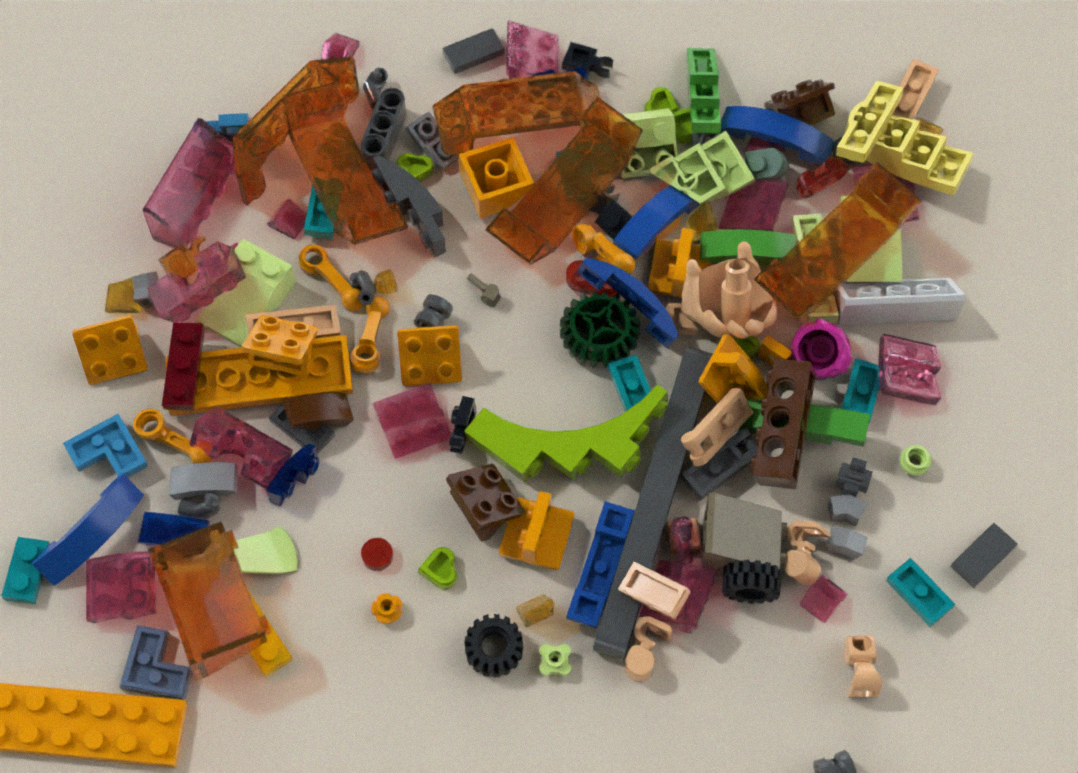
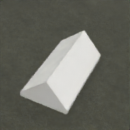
[834,278,965,325]

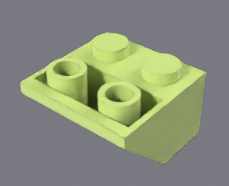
[612,109,677,179]

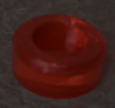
[361,538,393,571]

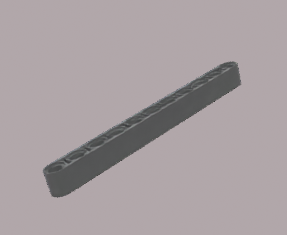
[593,346,713,660]

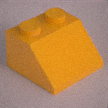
[459,137,534,219]

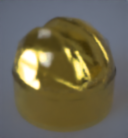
[374,269,398,294]

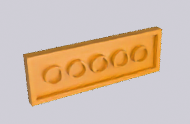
[165,335,353,416]
[0,683,187,768]

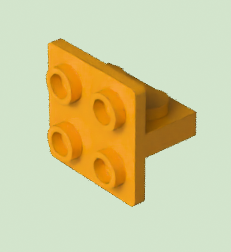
[648,228,712,298]
[72,315,148,385]
[242,315,318,377]
[397,325,462,386]
[698,334,769,404]
[499,491,575,571]

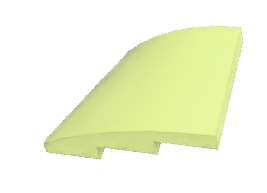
[649,131,756,204]
[841,196,902,282]

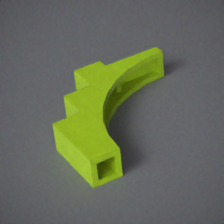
[464,384,669,483]

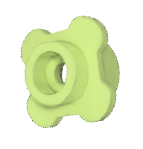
[539,644,571,676]

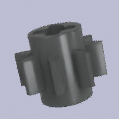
[836,457,873,497]

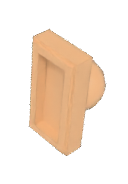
[618,562,691,620]

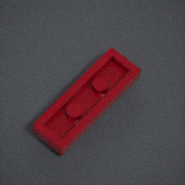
[162,322,205,411]

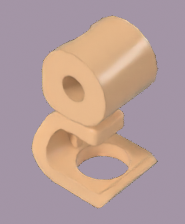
[784,520,831,585]
[625,616,672,682]
[844,635,882,697]

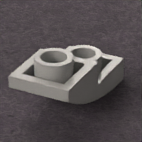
[405,111,464,170]
[169,462,238,500]

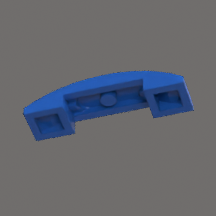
[720,106,835,167]
[613,185,700,259]
[576,258,679,349]
[31,473,144,586]
[566,501,635,629]

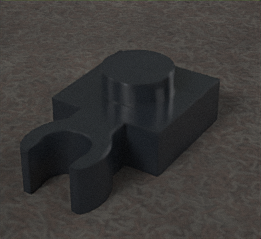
[561,42,613,78]
[584,192,633,239]
[449,396,477,454]

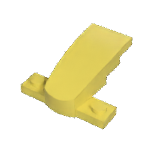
[836,81,973,196]

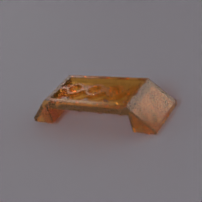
[233,57,359,206]
[432,71,611,155]
[283,82,408,245]
[485,96,643,265]
[754,162,921,321]

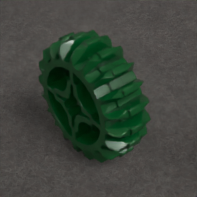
[560,289,640,369]

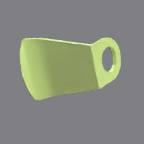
[218,526,298,583]

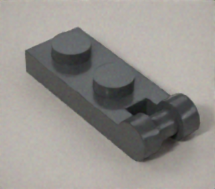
[681,428,758,501]

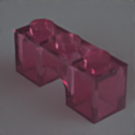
[147,241,246,322]
[189,406,293,489]

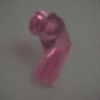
[670,516,693,565]

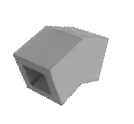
[132,271,161,308]
[828,494,867,526]
[827,526,868,559]

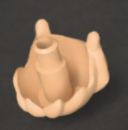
[681,241,777,339]

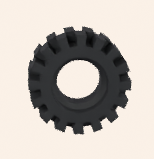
[722,560,781,604]
[464,614,523,678]

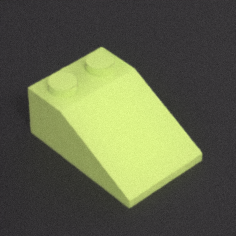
[196,239,296,347]

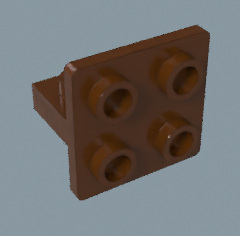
[764,79,836,125]
[446,464,525,542]

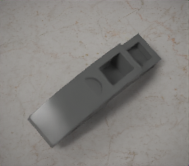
[371,155,446,257]

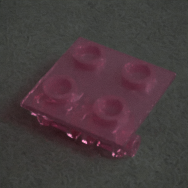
[506,20,558,83]
[719,181,789,232]
[639,559,717,634]

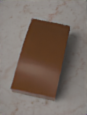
[283,393,354,430]

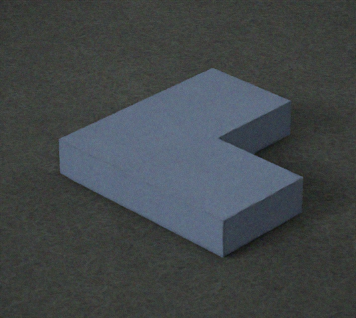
[119,625,193,700]

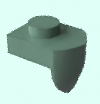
[745,148,789,181]

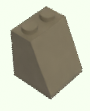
[700,492,787,577]

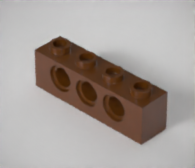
[750,359,816,489]

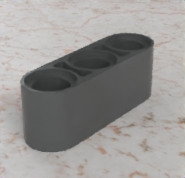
[360,88,406,170]

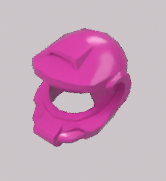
[790,318,853,380]

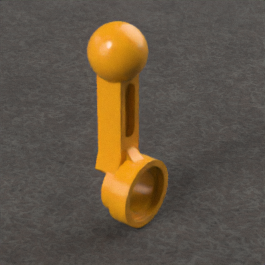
[572,224,635,274]
[298,245,364,311]
[350,296,390,373]
[133,409,214,464]

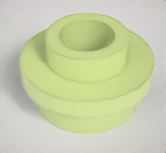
[900,445,931,476]

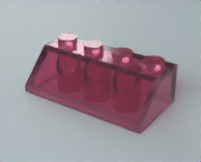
[142,118,238,252]

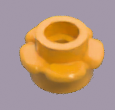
[371,593,403,624]

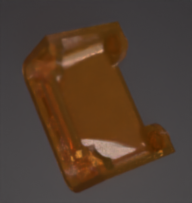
[147,521,271,681]

